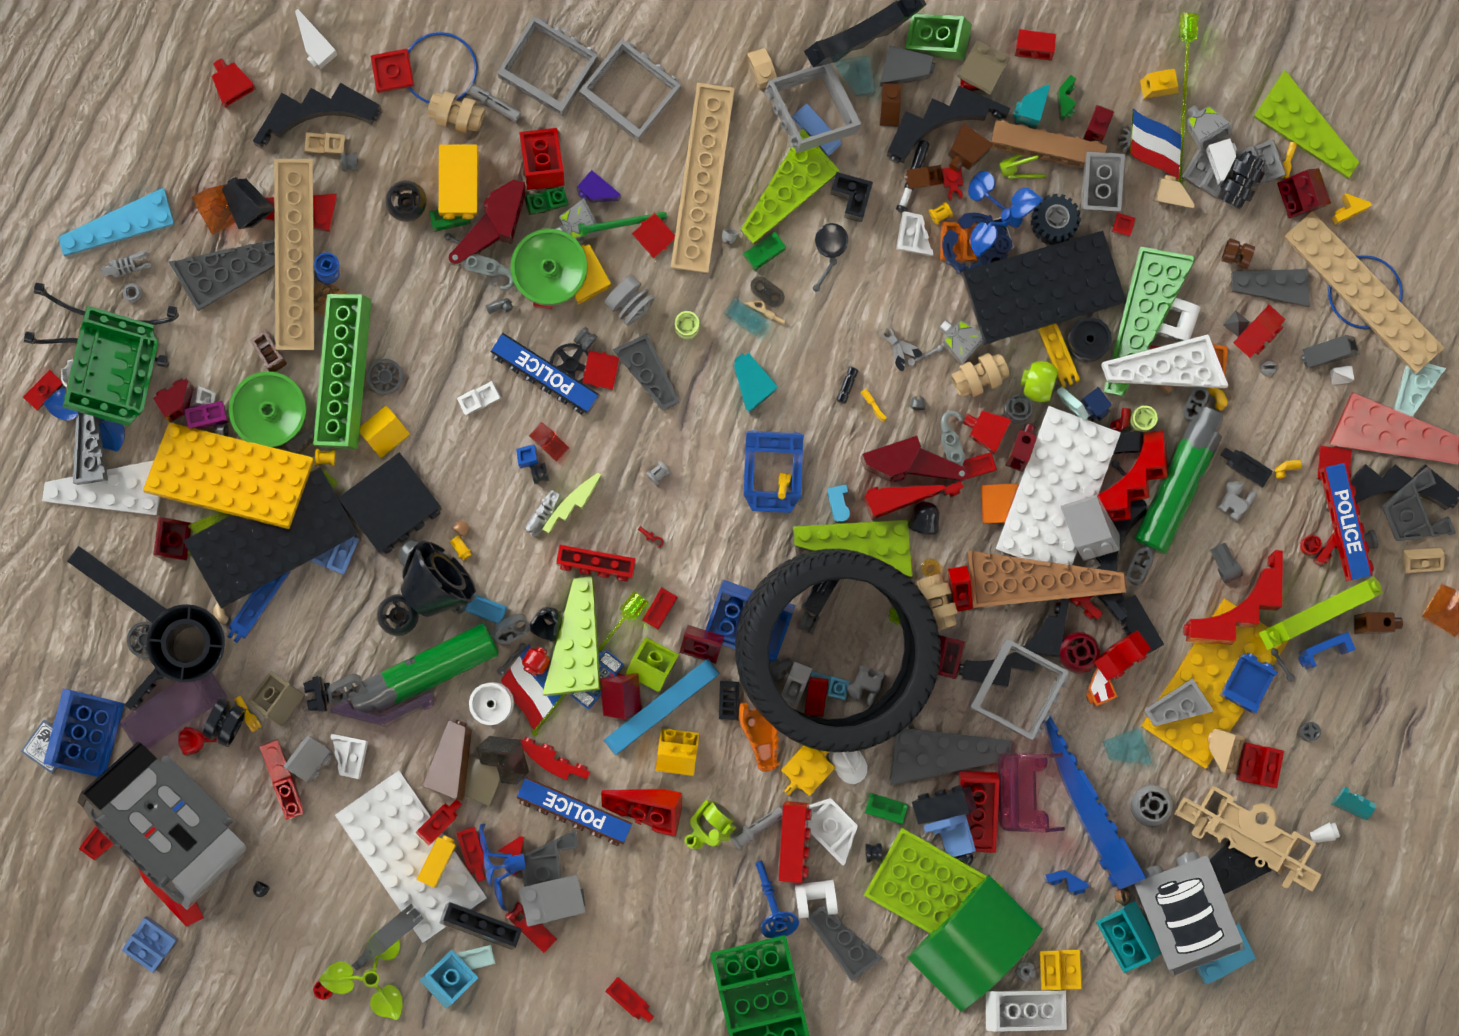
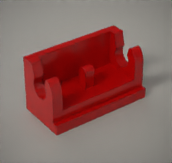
[1015,29,1056,61]

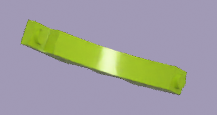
[1259,576,1383,650]

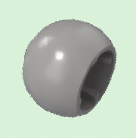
[1131,785,1173,827]

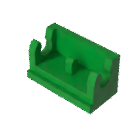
[429,210,471,232]
[743,232,786,271]
[865,793,908,824]

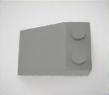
[1080,152,1125,212]
[1061,495,1120,561]
[283,735,332,783]
[519,874,586,926]

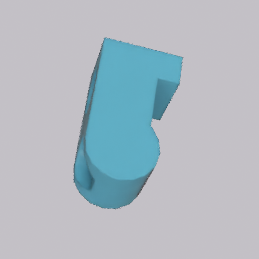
[827,485,850,523]

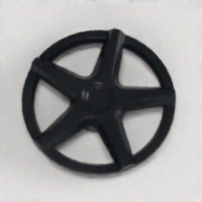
[550,343,588,383]

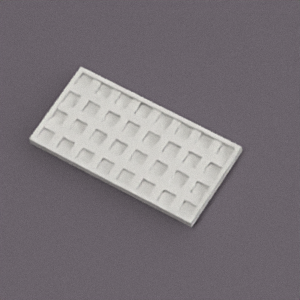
[995,406,1120,565]
[335,770,487,943]

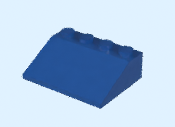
[706,579,796,662]
[43,688,125,779]

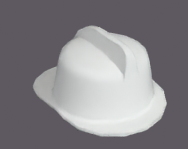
[829,751,868,784]

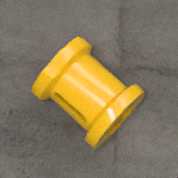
[928,202,953,225]
[315,449,336,466]

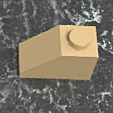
[747,48,777,89]
[1155,175,1195,208]

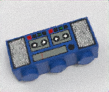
[570,650,624,710]

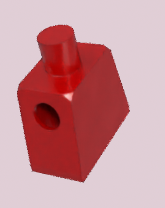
[211,59,256,108]
[963,411,1011,454]

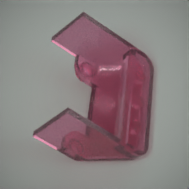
[998,752,1065,833]

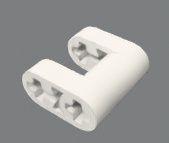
[1157,298,1201,342]
[795,880,838,918]

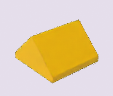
[359,405,411,459]

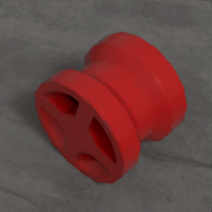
[313,981,333,1000]

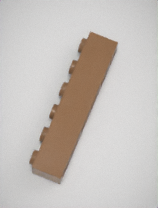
[991,120,1107,169]

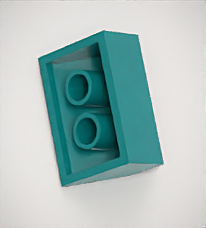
[1096,901,1162,973]

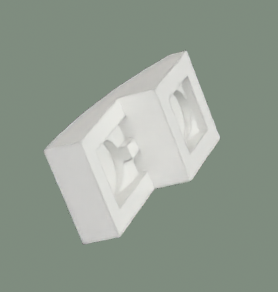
[457,381,502,415]

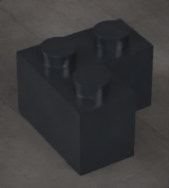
[830,172,873,222]

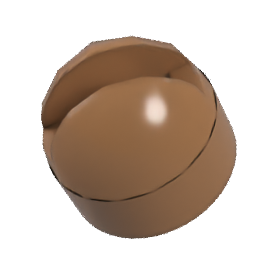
[452,521,469,537]
[1114,888,1131,904]

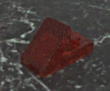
[529,422,570,462]

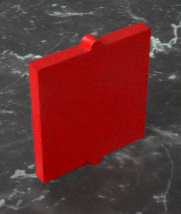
[631,212,675,258]
[582,350,619,390]
[1317,446,1352,480]

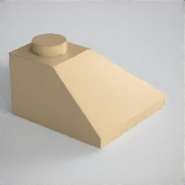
[1208,729,1246,773]

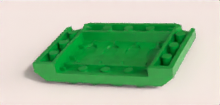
[63,306,158,426]

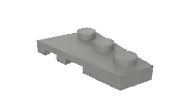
[1143,679,1213,726]

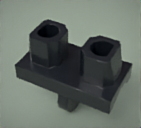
[303,676,337,712]

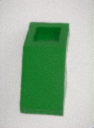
[1057,75,1076,121]

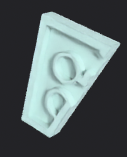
[1394,363,1446,417]

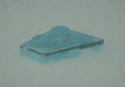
[834,55,876,96]
[1102,728,1152,764]

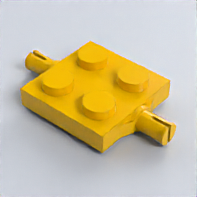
[781,745,835,797]

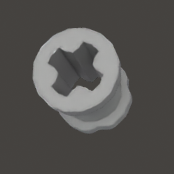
[646,461,671,486]

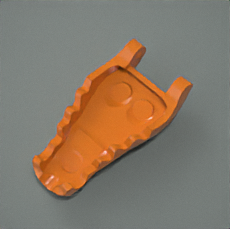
[739,702,779,772]

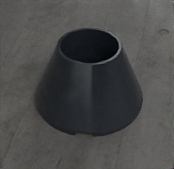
[401,541,476,617]
[146,604,225,682]

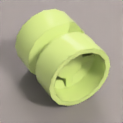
[675,311,699,340]
[1130,405,1158,433]

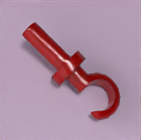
[638,526,664,548]

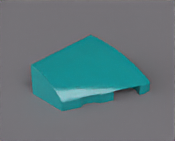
[1331,787,1377,820]

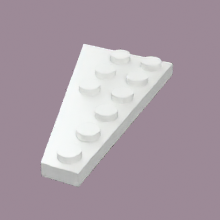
[1101,335,1228,388]
[42,460,160,516]

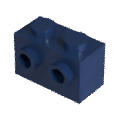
[1080,387,1112,422]

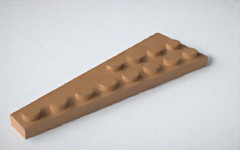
[967,551,1127,608]

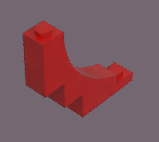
[1097,430,1168,521]
[1183,550,1283,645]

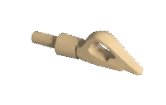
[743,300,785,325]

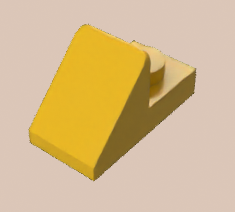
[1331,193,1372,225]

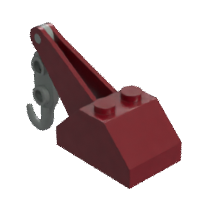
[449,179,527,290]
[860,411,969,483]

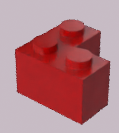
[1233,305,1286,358]
[1094,630,1151,681]

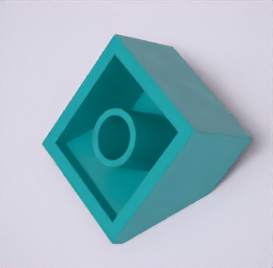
[1012,84,1050,129]

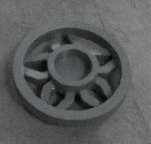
[367,359,403,395]
[127,622,152,658]

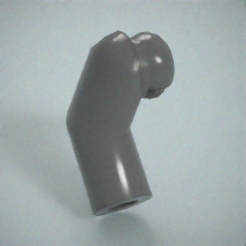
[485,298,513,314]

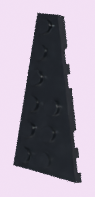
[1209,840,1272,894]

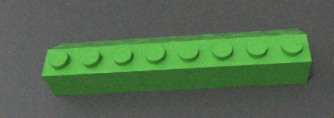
[313,294,372,450]

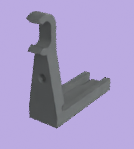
[352,904,424,971]

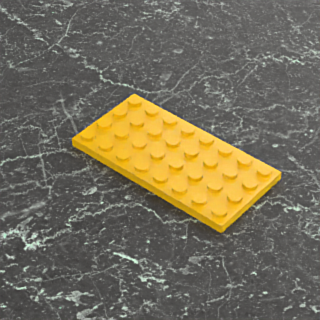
[143,422,314,529]
[1140,598,1289,769]

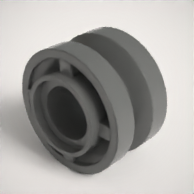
[1004,394,1033,424]

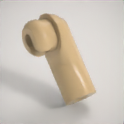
[213,603,229,624]

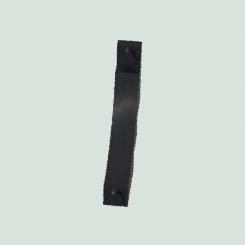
[804,0,927,68]
[253,83,382,149]
[887,85,1011,164]
[1326,464,1459,512]
[1095,499,1147,626]
[959,599,1069,688]

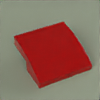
[1236,742,1284,789]

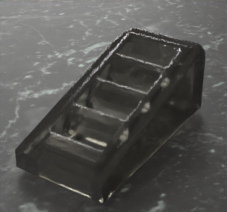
[285,427,321,454]

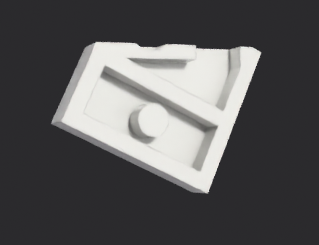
[896,211,933,256]
[331,734,368,779]

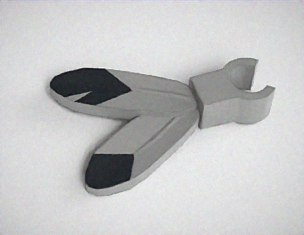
[882,328,922,371]

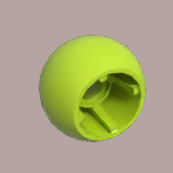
[1020,361,1058,403]

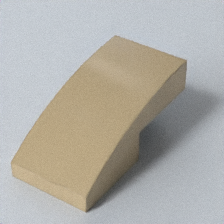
[304,132,345,155]

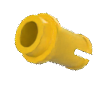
[450,535,472,561]

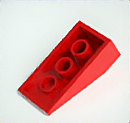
[863,485,946,520]
[958,771,999,853]

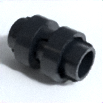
[1220,151,1265,209]

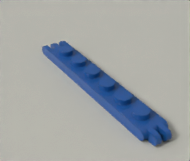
[227,571,291,643]

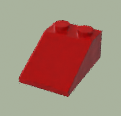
[519,128,565,190]

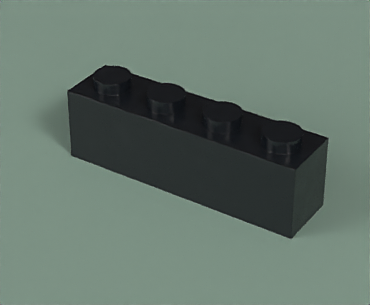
[439,902,522,950]

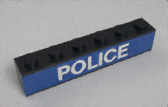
[490,333,600,415]

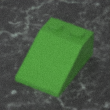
[905,14,972,60]

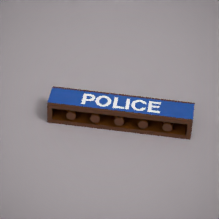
[516,777,633,846]

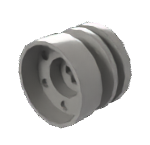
[604,275,655,326]

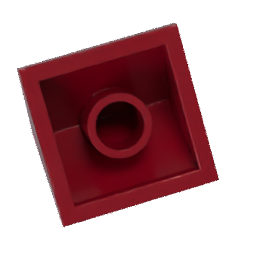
[153,517,192,561]
[679,625,724,664]
[600,673,641,720]

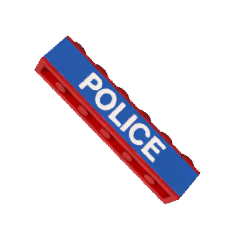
[1319,463,1374,581]

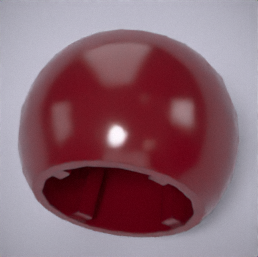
[1059,632,1100,674]

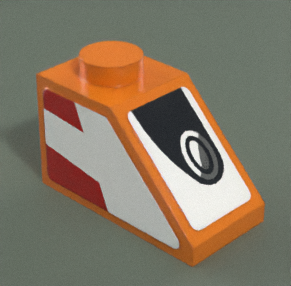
[1085,666,1117,707]

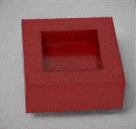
[1112,213,1136,237]
[943,481,964,498]

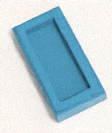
[465,594,508,624]

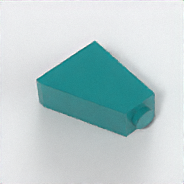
[734,352,778,414]

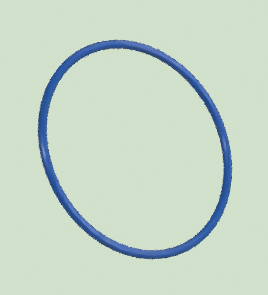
[408,32,477,103]
[1328,255,1403,329]

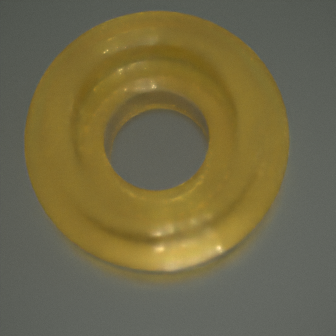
[921,558,940,577]

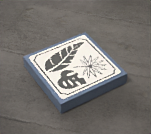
[20,720,74,774]

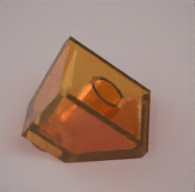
[192,184,236,235]
[1422,584,1459,637]

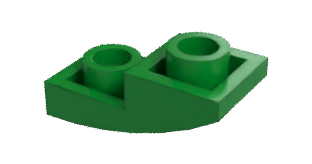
[524,187,569,215]

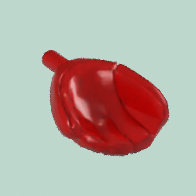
[178,727,217,756]

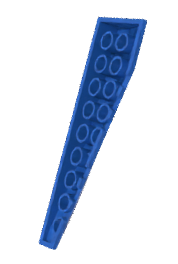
[1043,716,1145,889]

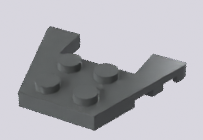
[1382,467,1456,541]
[522,831,585,906]

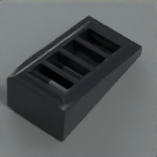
[719,681,739,720]

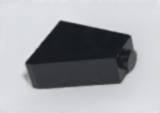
[221,177,274,229]

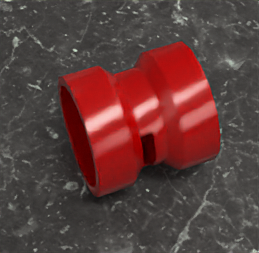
[1299,535,1322,556]

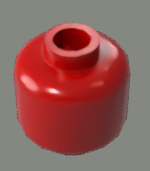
[522,647,550,677]

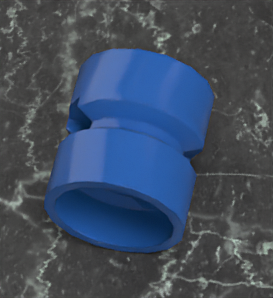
[314,252,340,285]

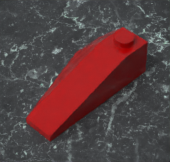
[601,789,682,837]
[137,867,204,927]

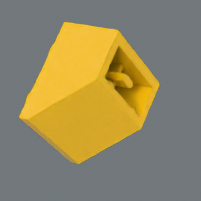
[655,728,699,776]

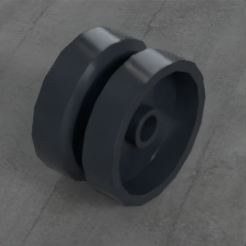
[1067,317,1112,363]
[202,698,246,747]

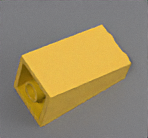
[439,145,480,219]

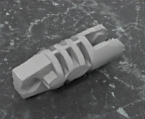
[101,251,152,277]
[525,490,563,537]

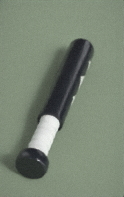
[896,140,930,213]

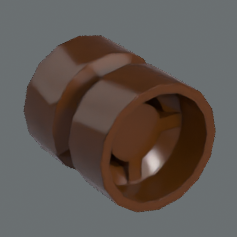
[1221,238,1255,270]

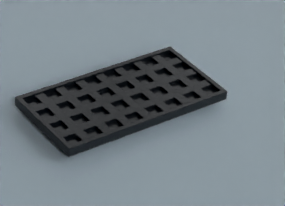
[961,230,1126,345]
[184,467,358,609]

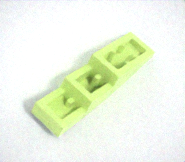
[542,473,602,535]

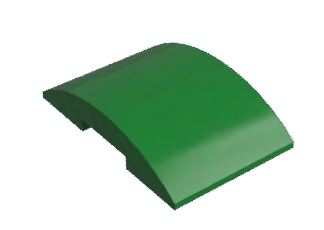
[907,875,1043,1012]
[710,935,810,1036]

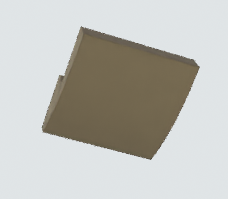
[464,756,504,806]

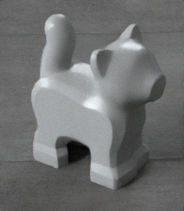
[1217,481,1257,522]
[847,665,885,706]

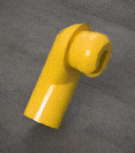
[1206,387,1228,411]
[1274,460,1302,479]

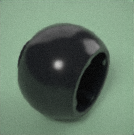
[385,180,427,222]
[377,594,419,636]

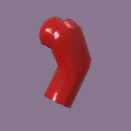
[1110,408,1131,432]

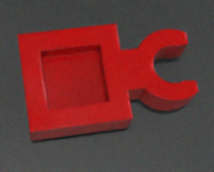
[942,167,963,201]

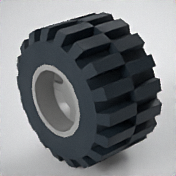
[1031,194,1081,245]

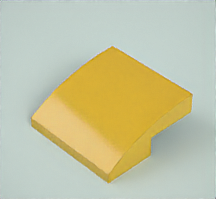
[1040,950,1083,990]

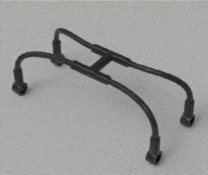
[24,282,179,368]

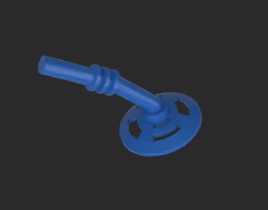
[755,860,799,938]

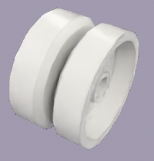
[469,682,514,725]

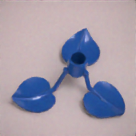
[968,171,1043,257]
[44,388,125,452]
[479,824,526,911]

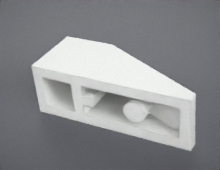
[295,9,337,70]

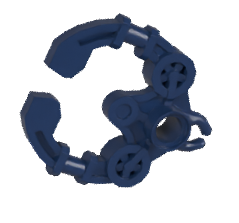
[942,212,1013,276]

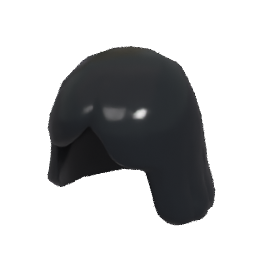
[908,501,940,535]
[530,607,562,641]

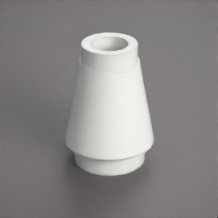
[1310,822,1340,843]

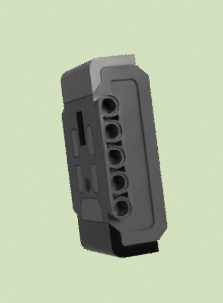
[77,742,246,910]

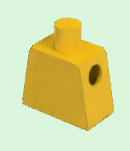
[1140,69,1179,99]

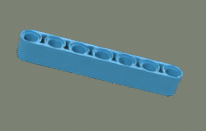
[603,659,720,755]

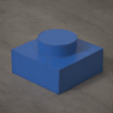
[516,444,539,468]

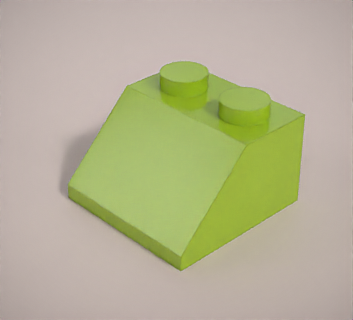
[625,637,679,692]

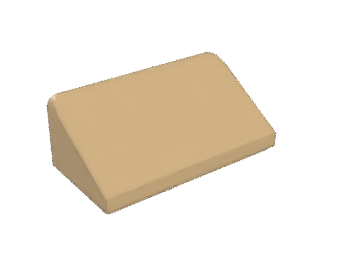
[1404,548,1445,573]

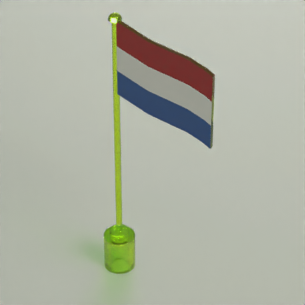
[1130,13,1199,184]
[501,591,649,735]

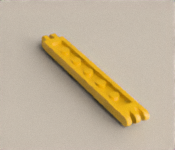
[1037,324,1080,388]

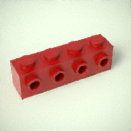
[556,545,636,582]
[779,801,812,883]

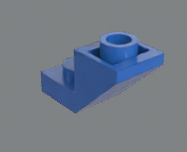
[1044,870,1089,895]

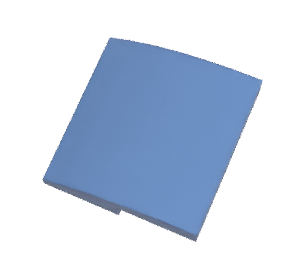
[311,537,359,575]
[121,916,178,973]

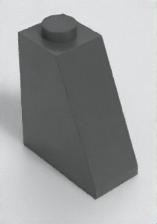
[879,46,935,87]
[1302,335,1360,368]

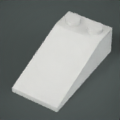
[986,990,1067,1032]

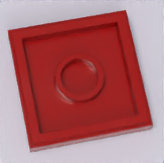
[371,48,415,93]

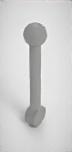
[908,345,944,366]

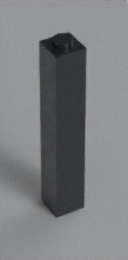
[67,546,167,623]

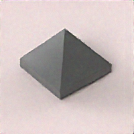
[1224,310,1250,337]

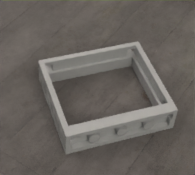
[497,16,598,116]
[579,39,681,142]
[765,63,861,153]
[969,639,1069,741]

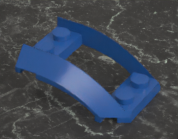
[743,430,804,513]

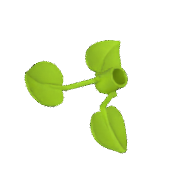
[319,929,402,1020]

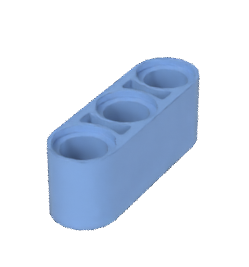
[792,104,842,157]

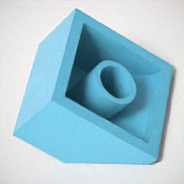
[419,950,478,1008]

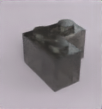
[476,736,529,785]

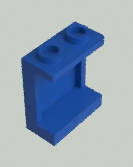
[1298,632,1356,670]
[1219,653,1278,714]

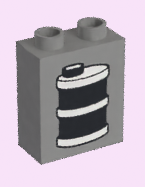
[1134,851,1245,977]

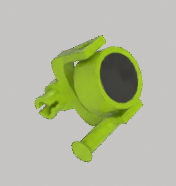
[684,800,736,850]

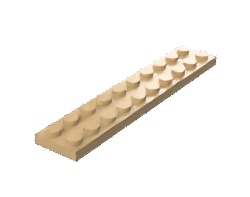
[671,83,735,274]
[274,159,314,350]
[1284,211,1444,374]

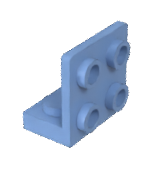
[923,814,976,857]

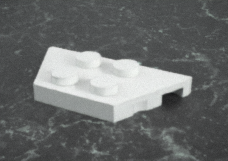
[808,798,858,866]

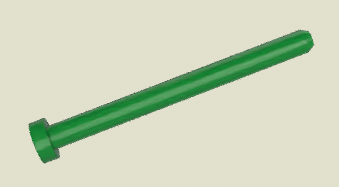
[578,212,667,237]

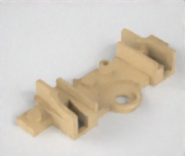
[1174,786,1322,892]

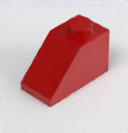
[948,566,973,612]

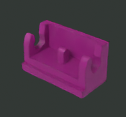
[184,401,229,429]

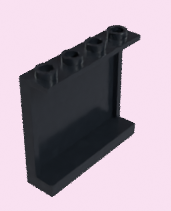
[338,452,442,555]

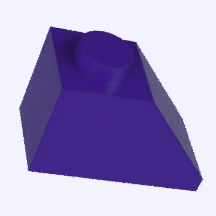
[577,170,621,203]

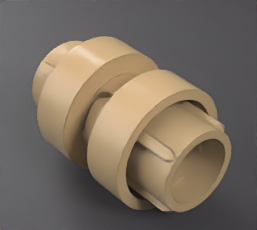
[427,91,485,134]
[951,353,1010,398]
[917,574,958,631]

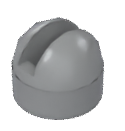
[721,229,738,244]
[1261,361,1277,377]

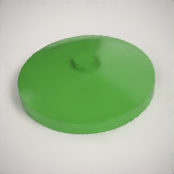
[511,229,588,305]
[229,371,307,448]

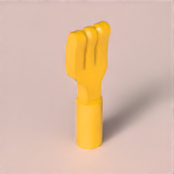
[1281,142,1297,179]
[860,388,887,423]
[778,473,791,499]
[234,695,262,733]

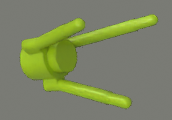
[999,154,1046,180]

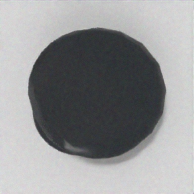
[815,223,848,258]

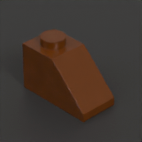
[880,83,902,127]
[905,165,944,189]

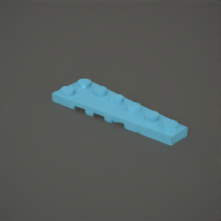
[58,188,175,256]

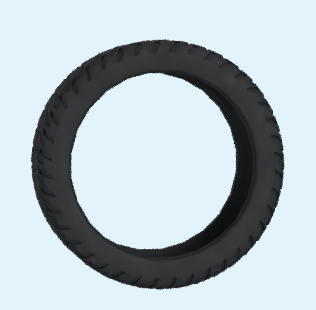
[735,549,941,752]

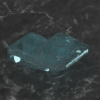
[723,298,767,336]

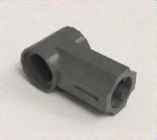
[1210,542,1243,584]

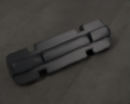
[837,367,858,404]

